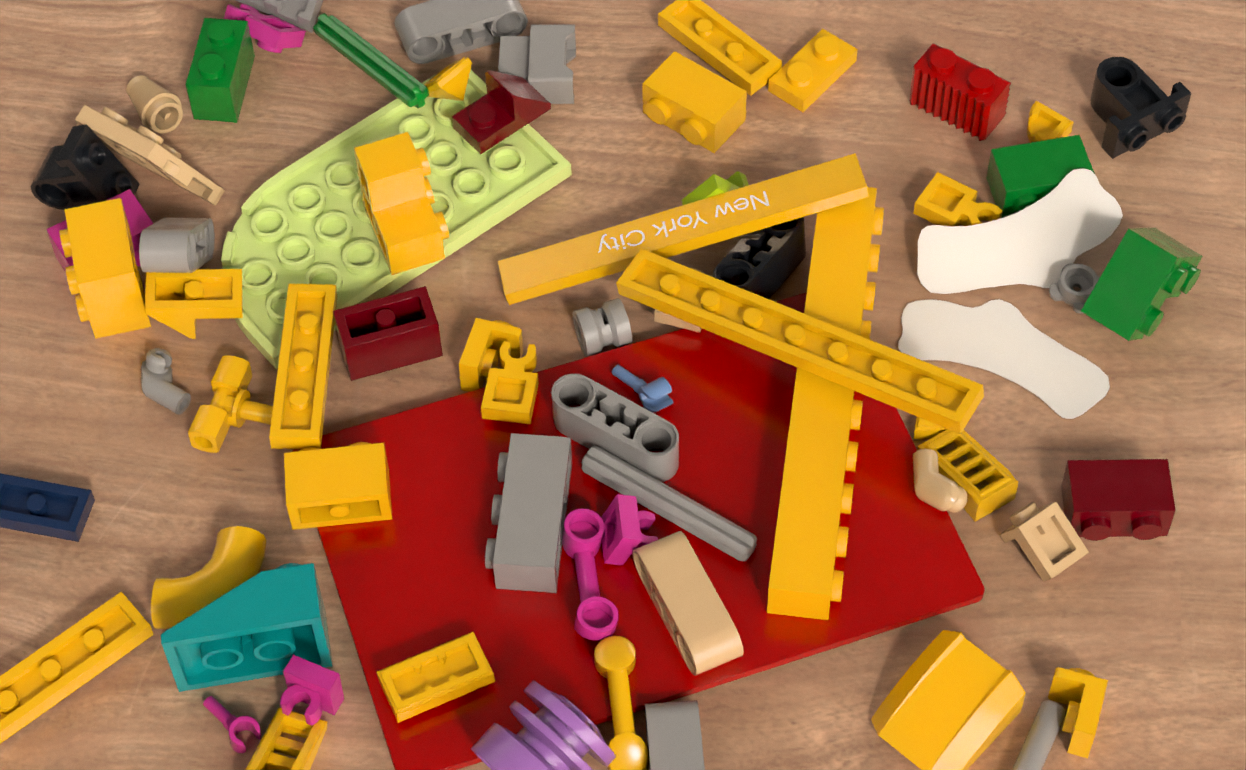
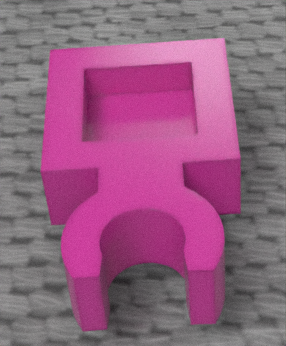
[224,4,306,53]

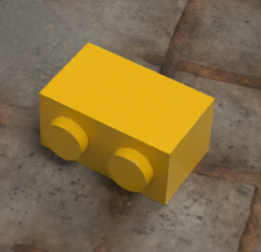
[642,51,747,153]
[284,442,392,530]

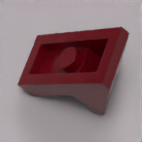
[452,70,551,155]

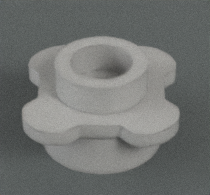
[1049,264,1100,314]

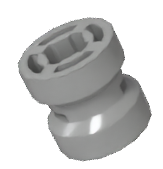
[572,298,632,357]

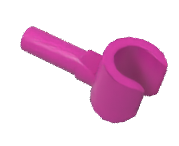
[203,696,261,753]

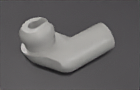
[141,348,191,415]

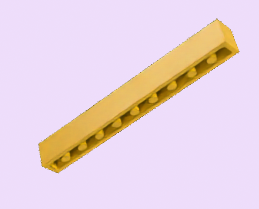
[767,187,884,620]

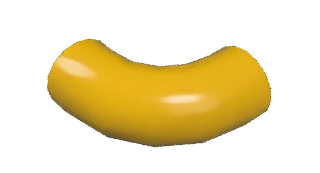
[151,526,267,629]

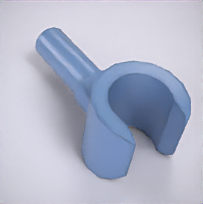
[612,365,674,413]

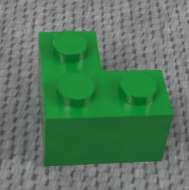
[1081,228,1203,341]

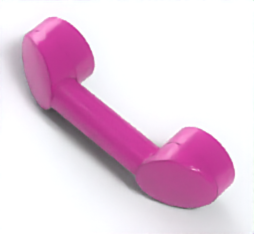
[562,509,618,640]

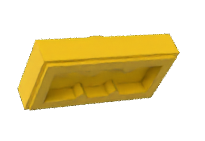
[377,632,495,723]

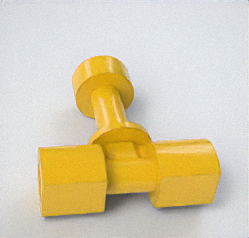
[188,355,273,453]

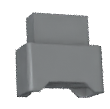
[498,24,576,104]

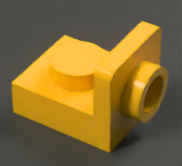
[459,318,523,392]
[1048,667,1108,759]

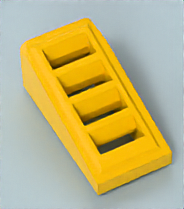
[917,429,1019,522]
[245,707,327,770]

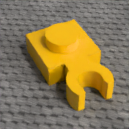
[913,172,1002,226]
[481,341,539,424]

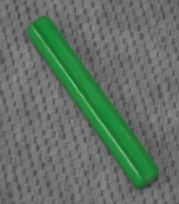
[313,13,429,108]

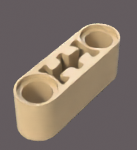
[632,531,744,676]

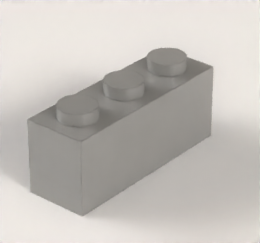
[485,433,572,593]

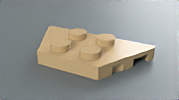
[75,104,225,206]

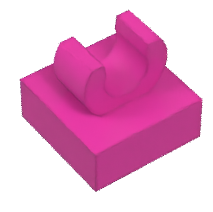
[601,494,658,565]
[280,654,344,726]

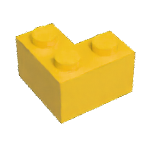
[354,132,449,275]
[59,198,151,339]

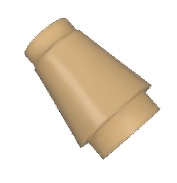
[126,75,183,134]

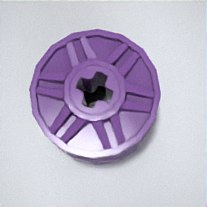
[471,681,616,770]

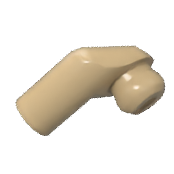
[913,449,968,513]

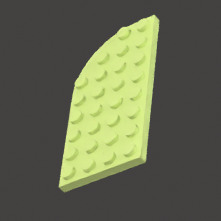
[221,70,572,369]

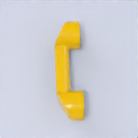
[594,636,649,770]

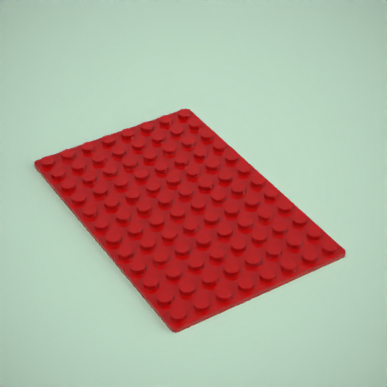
[293,292,985,770]

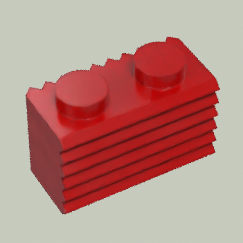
[909,43,1011,141]

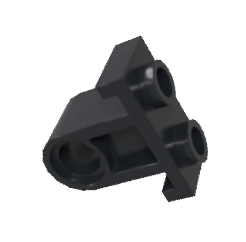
[1091,57,1191,159]
[31,124,140,210]

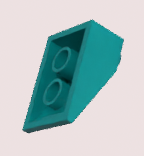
[161,563,333,692]

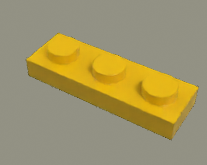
[658,0,782,96]

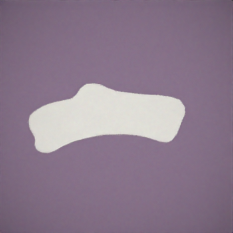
[917,168,1123,294]
[898,299,1110,419]

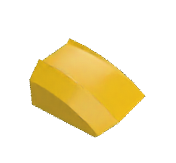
[871,630,1026,770]

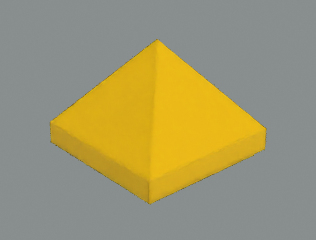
[424,57,472,101]

